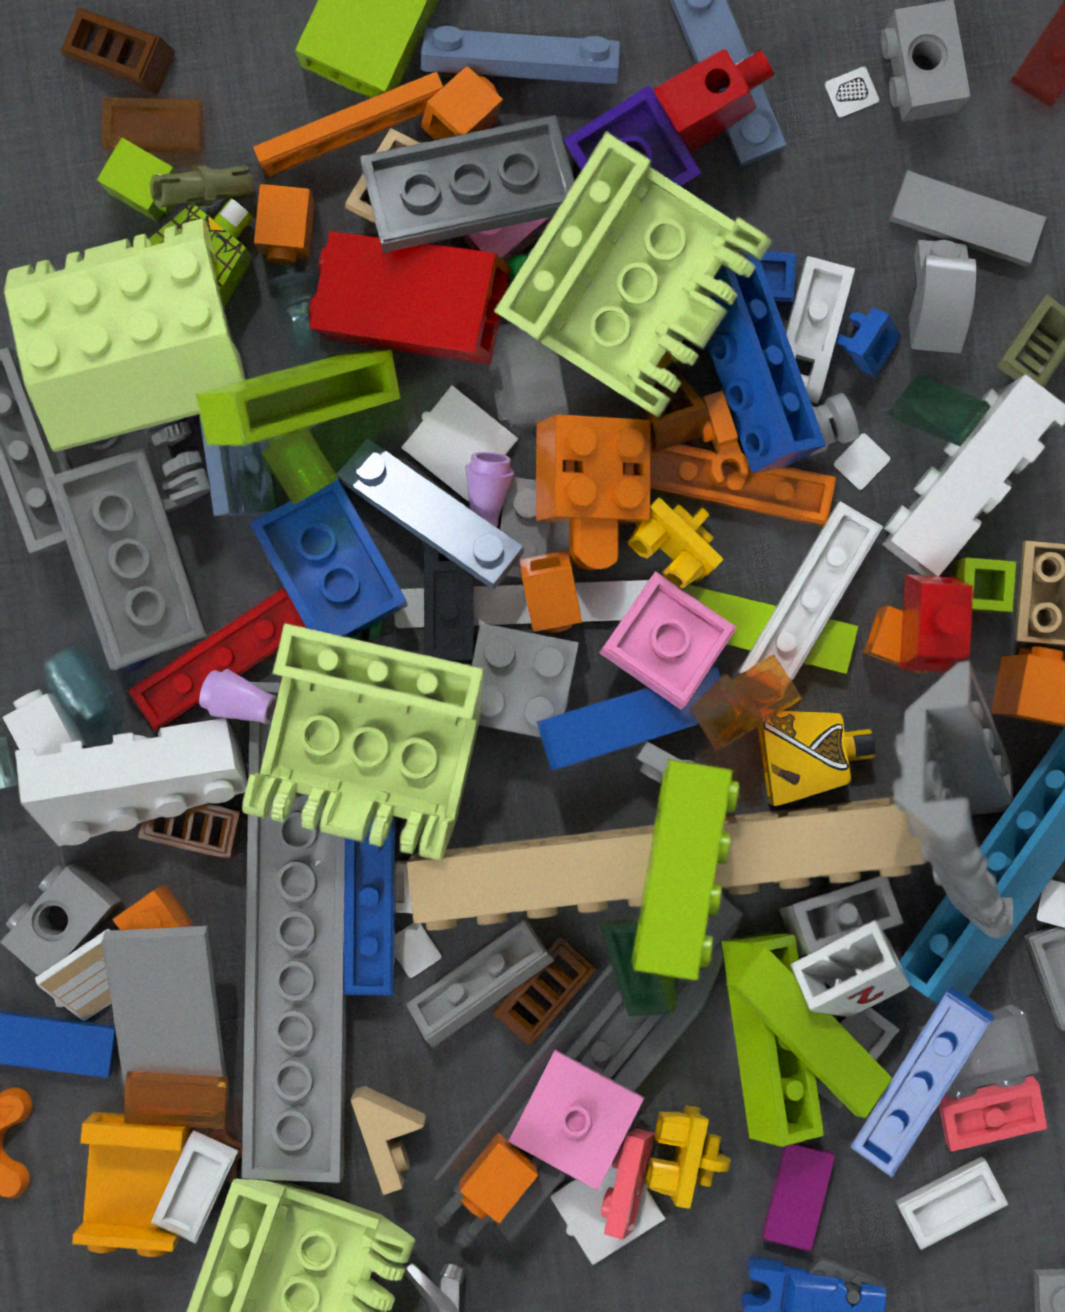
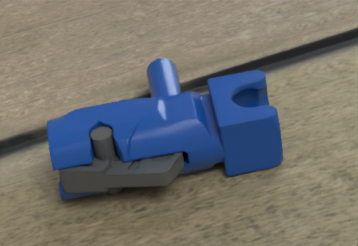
[741,1256,886,1312]

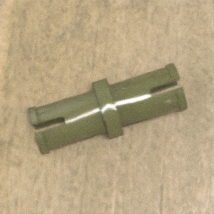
[150,165,254,208]

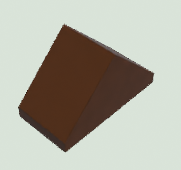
[637,366,709,452]

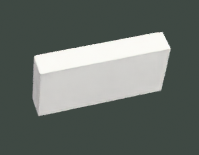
[151,1130,238,1244]
[895,1156,1009,1250]

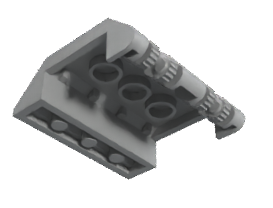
[0,347,210,554]
[894,661,1013,938]

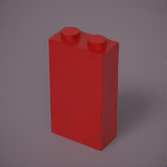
[309,231,511,365]

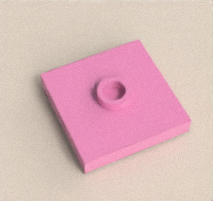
[599,571,737,710]
[508,1049,644,1190]

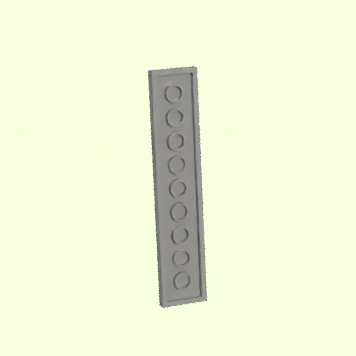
[242,682,346,1183]

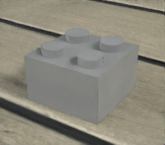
[472,623,579,737]

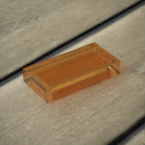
[101,97,203,153]
[124,1071,228,1129]

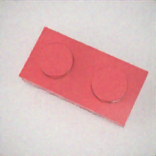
[939,1076,1047,1152]
[601,1128,655,1240]

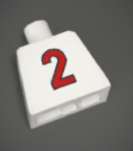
[791,921,910,1017]

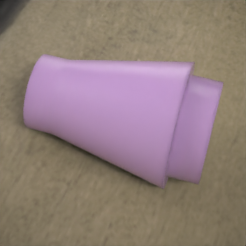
[465,452,514,527]
[199,669,277,725]

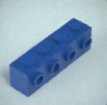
[707,260,826,473]

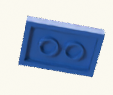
[249,477,408,638]

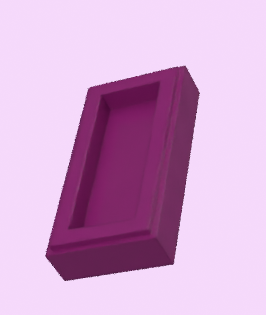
[761,1142,835,1251]

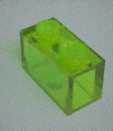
[262,426,338,505]

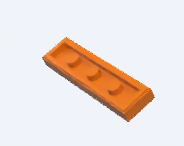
[253,72,443,177]
[650,442,837,527]

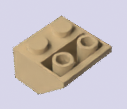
[1014,541,1065,648]

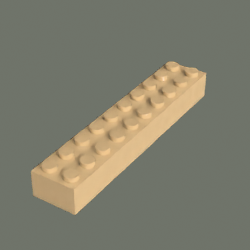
[407,797,925,930]

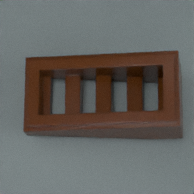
[60,7,175,94]
[138,802,244,859]
[494,935,596,1046]

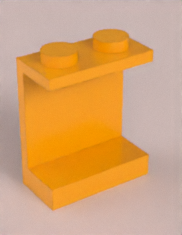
[72,1112,192,1257]

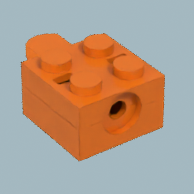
[536,415,651,571]

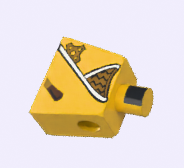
[755,710,875,806]

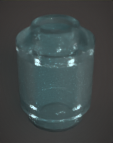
[41,646,113,722]

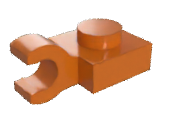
[701,391,749,486]

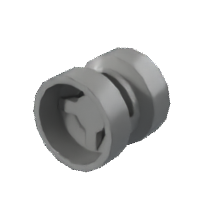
[809,393,859,456]

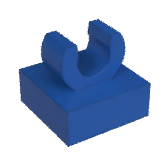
[836,307,902,377]

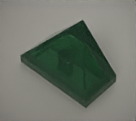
[888,374,991,447]
[599,918,679,1017]

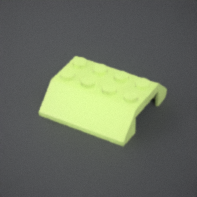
[495,132,772,418]
[4,218,246,452]
[242,624,484,861]
[187,1179,415,1312]

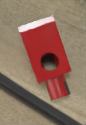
[653,49,775,154]
[899,574,973,673]

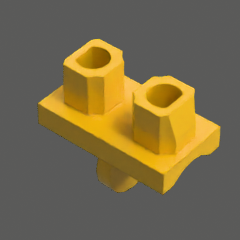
[628,497,723,589]
[645,1105,731,1209]

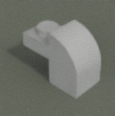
[908,240,976,353]

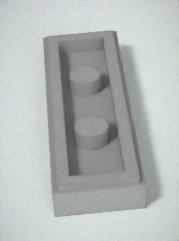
[888,170,1046,267]
[406,918,554,1047]

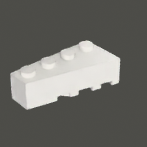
[882,374,1065,576]
[15,718,248,846]

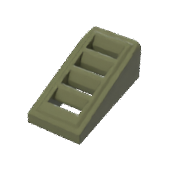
[996,294,1065,388]

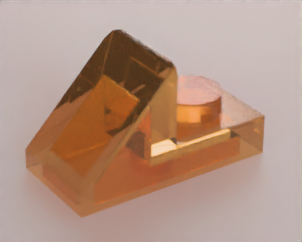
[690,654,802,751]

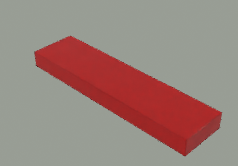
[128,587,307,731]

